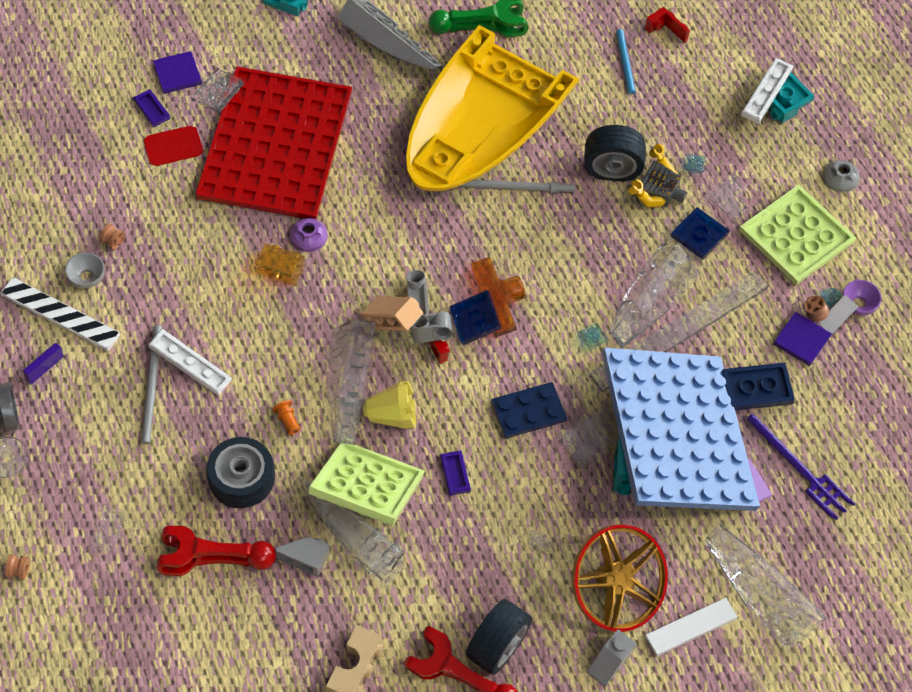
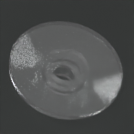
[0,437,28,478]

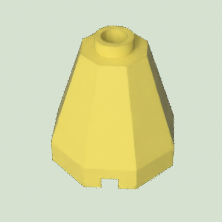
[363,380,416,429]

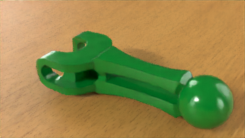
[428,0,528,37]

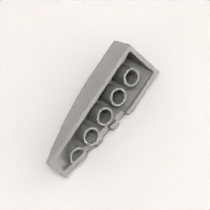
[337,0,443,69]

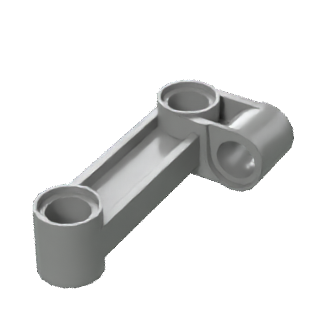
[406,270,452,343]

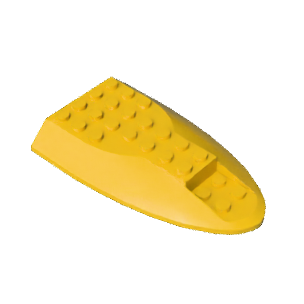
[406,25,579,191]

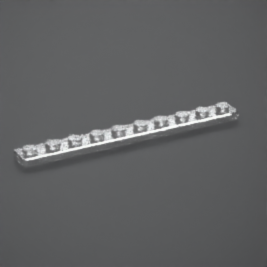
[589,270,769,393]

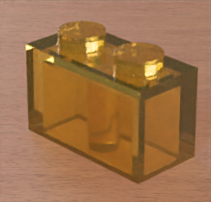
[256,243,305,286]

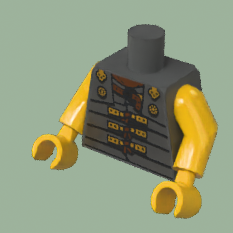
[629,144,688,208]

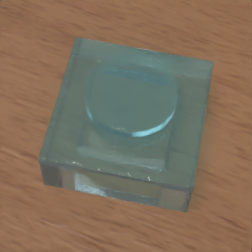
[578,323,608,351]

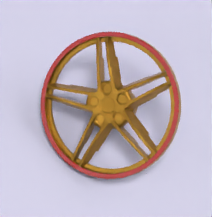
[572,524,668,632]

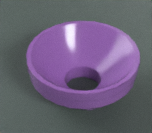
[290,218,328,252]
[842,280,882,316]

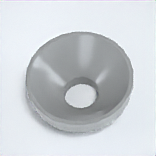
[823,160,860,192]
[65,252,105,289]

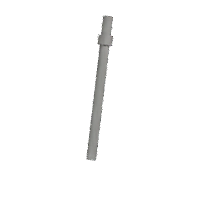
[458,180,575,194]
[141,325,162,444]

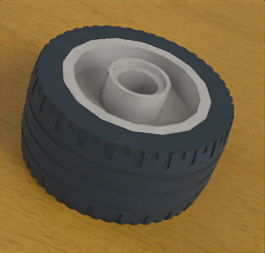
[584,125,646,182]
[206,437,275,508]
[466,599,532,675]

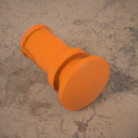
[272,400,301,436]

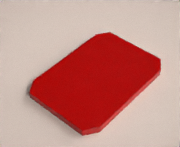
[143,126,204,166]

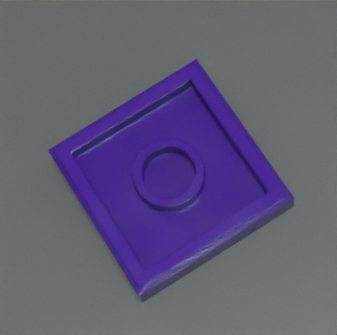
[153,51,202,94]
[773,312,832,366]

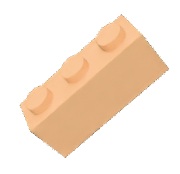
[361,296,423,331]

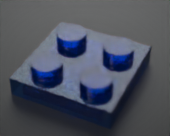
[671,207,730,260]
[449,290,502,345]

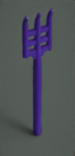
[748,414,855,520]

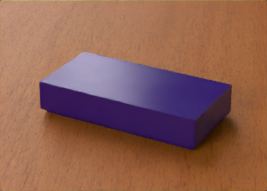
[133,89,171,128]
[23,343,64,385]
[440,450,471,496]

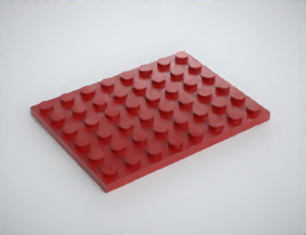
[195,66,352,219]

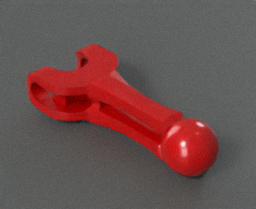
[156,526,276,576]
[403,626,518,692]

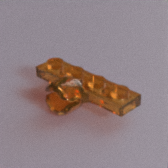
[470,257,526,337]

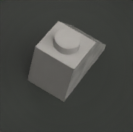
[276,537,330,577]
[587,629,637,687]

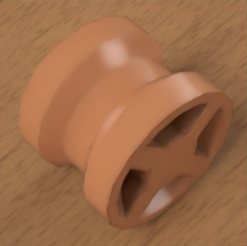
[99,224,125,250]
[804,295,829,322]
[5,554,30,580]

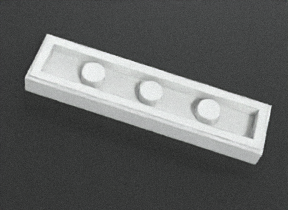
[741,58,793,124]
[149,329,232,396]
[645,598,738,657]

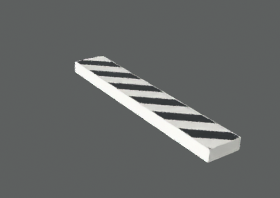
[1,277,120,351]

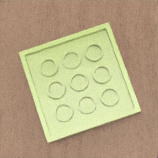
[739,185,856,286]
[308,440,425,526]

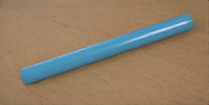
[616,29,636,94]

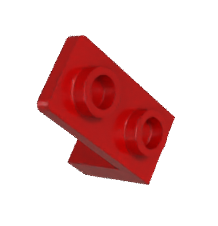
[645,6,690,43]

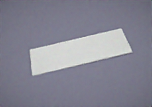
[820,295,859,334]

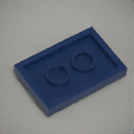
[722,362,795,410]
[491,382,568,439]

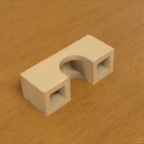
[326,625,384,692]

